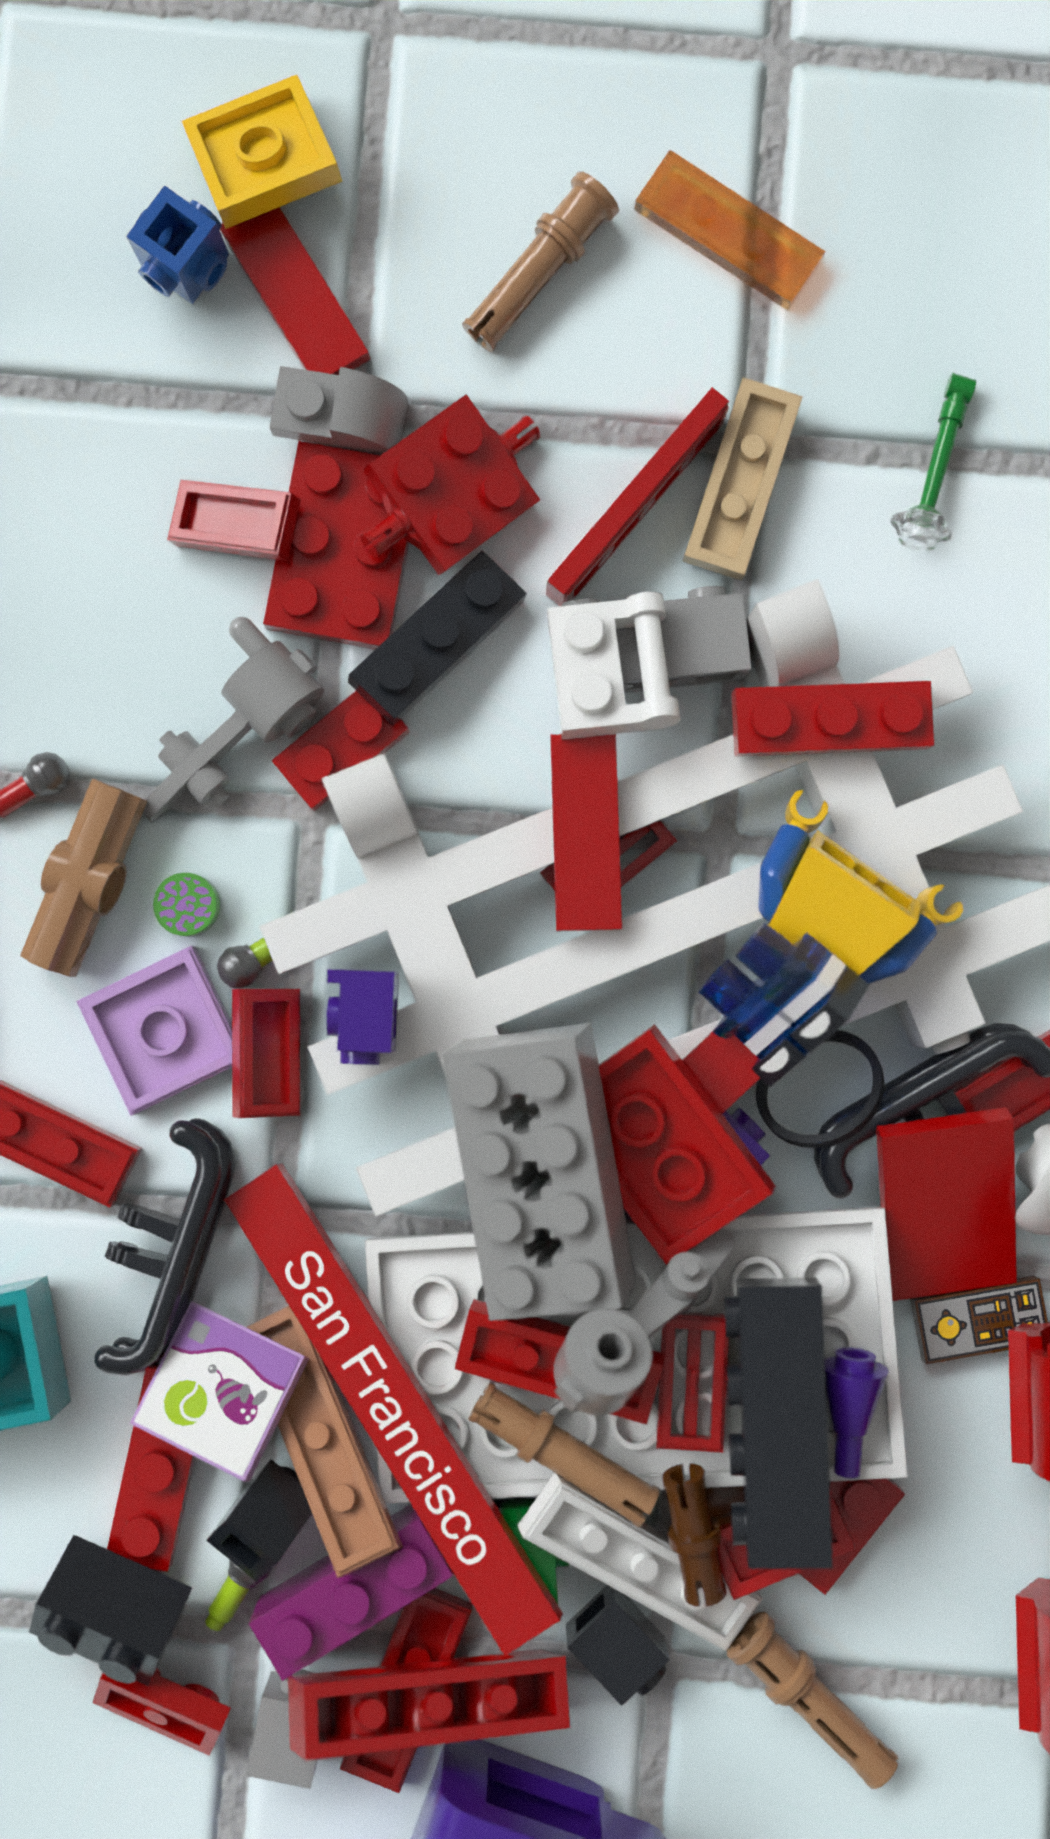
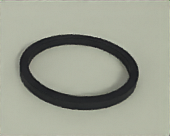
[756,1030,885,1148]

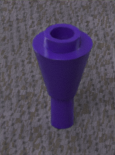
[825,1347,889,1478]

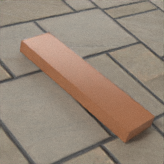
[247,1306,403,1578]

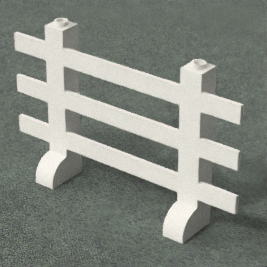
[259,579,1050,1217]

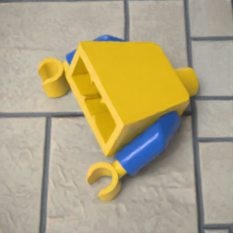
[758,790,963,997]

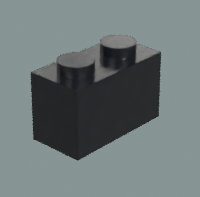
[29,1534,192,1686]

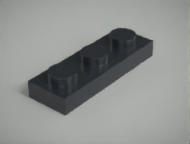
[348,550,527,726]

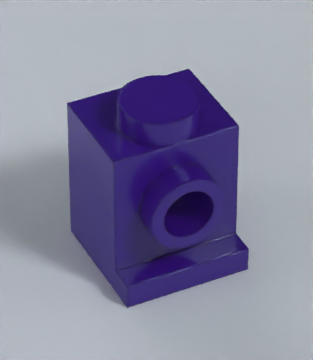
[326,969,399,1065]

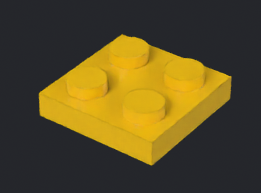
[182,74,343,229]

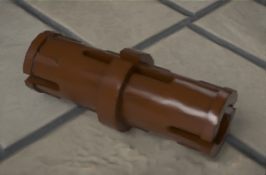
[662,1463,727,1607]

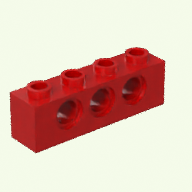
[288,1649,570,1761]

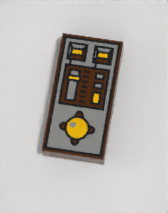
[910,1275,1048,1365]

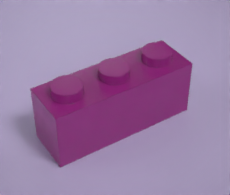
[248,1504,454,1681]

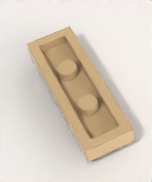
[682,377,803,581]

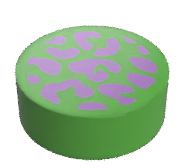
[153,872,220,937]

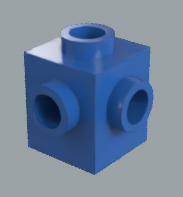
[126,185,229,305]

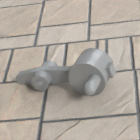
[143,617,324,822]
[554,1230,735,1415]

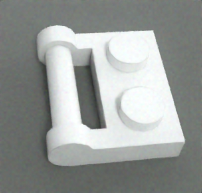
[547,592,681,740]

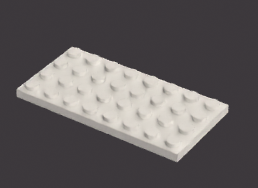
[365,1207,907,1504]

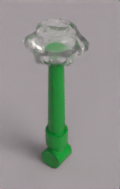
[890,373,977,551]

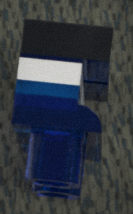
[699,923,870,1087]

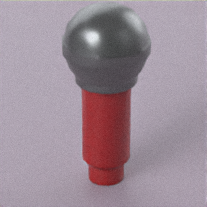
[0,752,70,818]

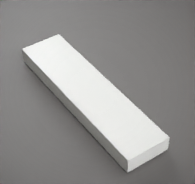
[518,1473,763,1651]

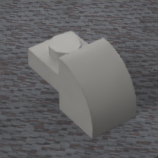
[269,366,409,455]

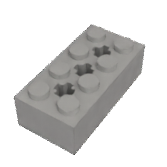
[442,1022,636,1321]

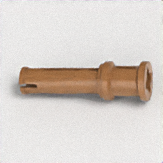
[462,172,619,352]
[727,1611,898,1789]

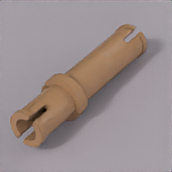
[468,1382,660,1527]

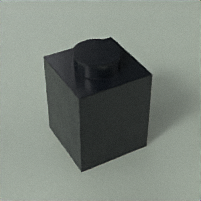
[206,1459,312,1582]
[566,1585,670,1706]

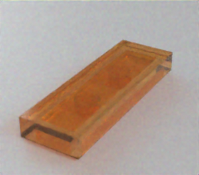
[634,150,826,311]

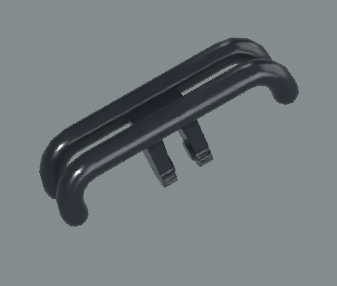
[814,1023,1050,1198]
[94,1118,236,1376]

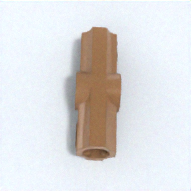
[20,778,147,977]

